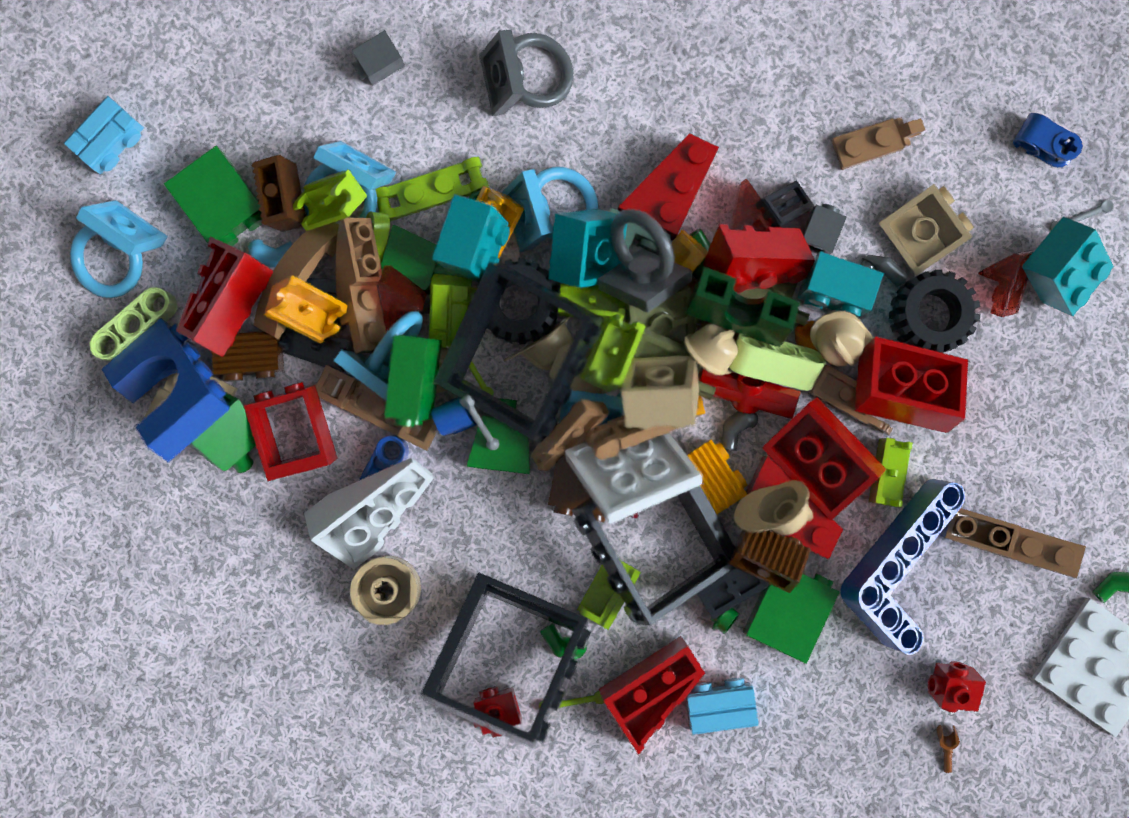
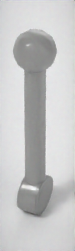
[1050,200,1114,230]
[460,395,499,450]

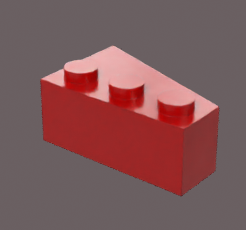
[617,133,719,241]
[703,224,815,294]
[176,237,274,357]
[743,456,843,559]
[599,636,705,755]

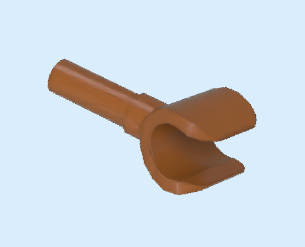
[936,725,960,773]

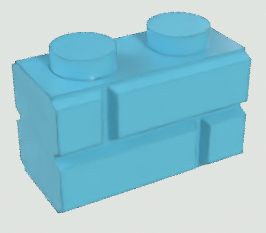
[64,96,144,175]
[686,678,758,735]

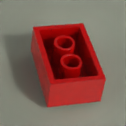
[855,336,968,433]
[762,397,887,521]

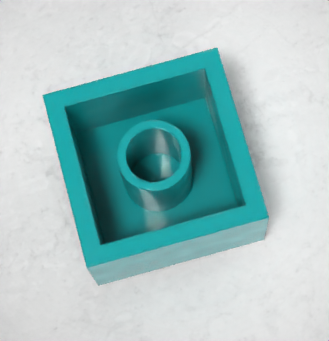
[432,194,510,283]
[549,209,627,288]
[1022,216,1114,316]
[797,251,884,318]

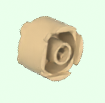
[350,556,421,625]

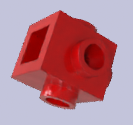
[928,661,986,712]
[473,686,522,738]

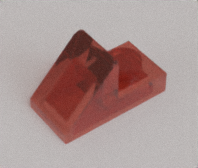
[730,178,774,232]
[978,250,1034,318]
[378,265,426,333]

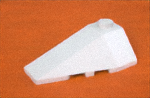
[304,457,434,570]

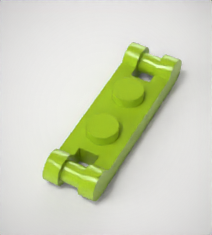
[375,157,490,222]

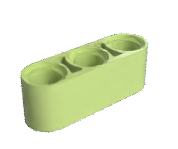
[89,287,177,361]
[729,334,826,391]

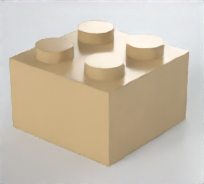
[622,356,699,429]

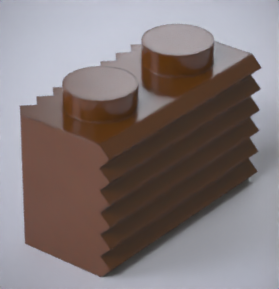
[251,155,306,232]
[211,331,284,382]
[729,530,811,593]

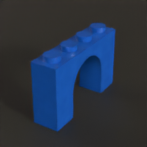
[102,318,230,462]

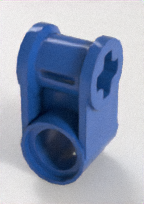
[1013,113,1083,168]
[432,397,477,436]
[359,436,409,480]

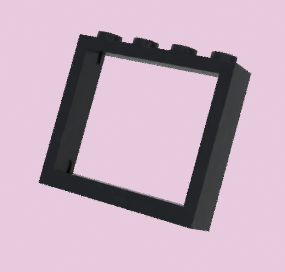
[434,262,603,440]
[571,485,735,626]
[421,572,591,749]

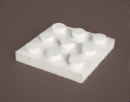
[565,433,702,524]
[1031,598,1129,737]

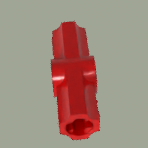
[700,369,801,419]

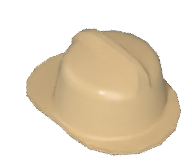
[810,311,873,366]
[504,316,573,370]
[684,324,738,375]
[734,480,813,535]

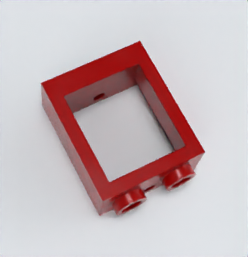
[244,382,338,482]

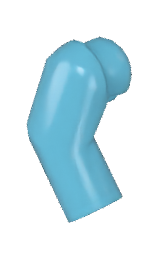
[248,239,293,268]

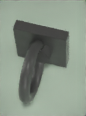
[479,30,574,116]
[597,209,692,313]

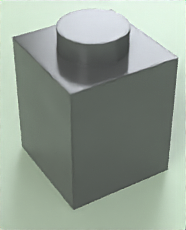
[352,30,405,86]
[802,204,847,254]

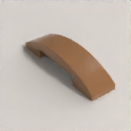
[253,222,339,339]
[316,365,438,451]

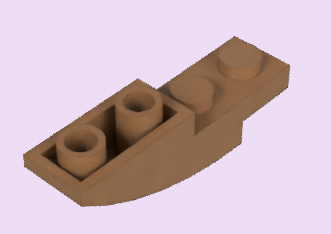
[336,218,386,354]
[945,508,1086,578]

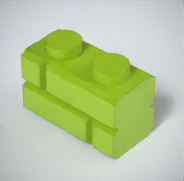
[429,274,477,348]

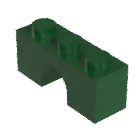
[686,267,800,348]

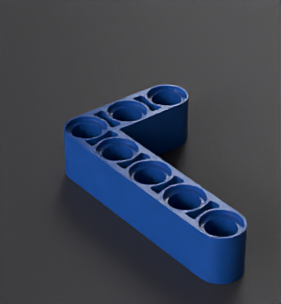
[840,479,965,655]

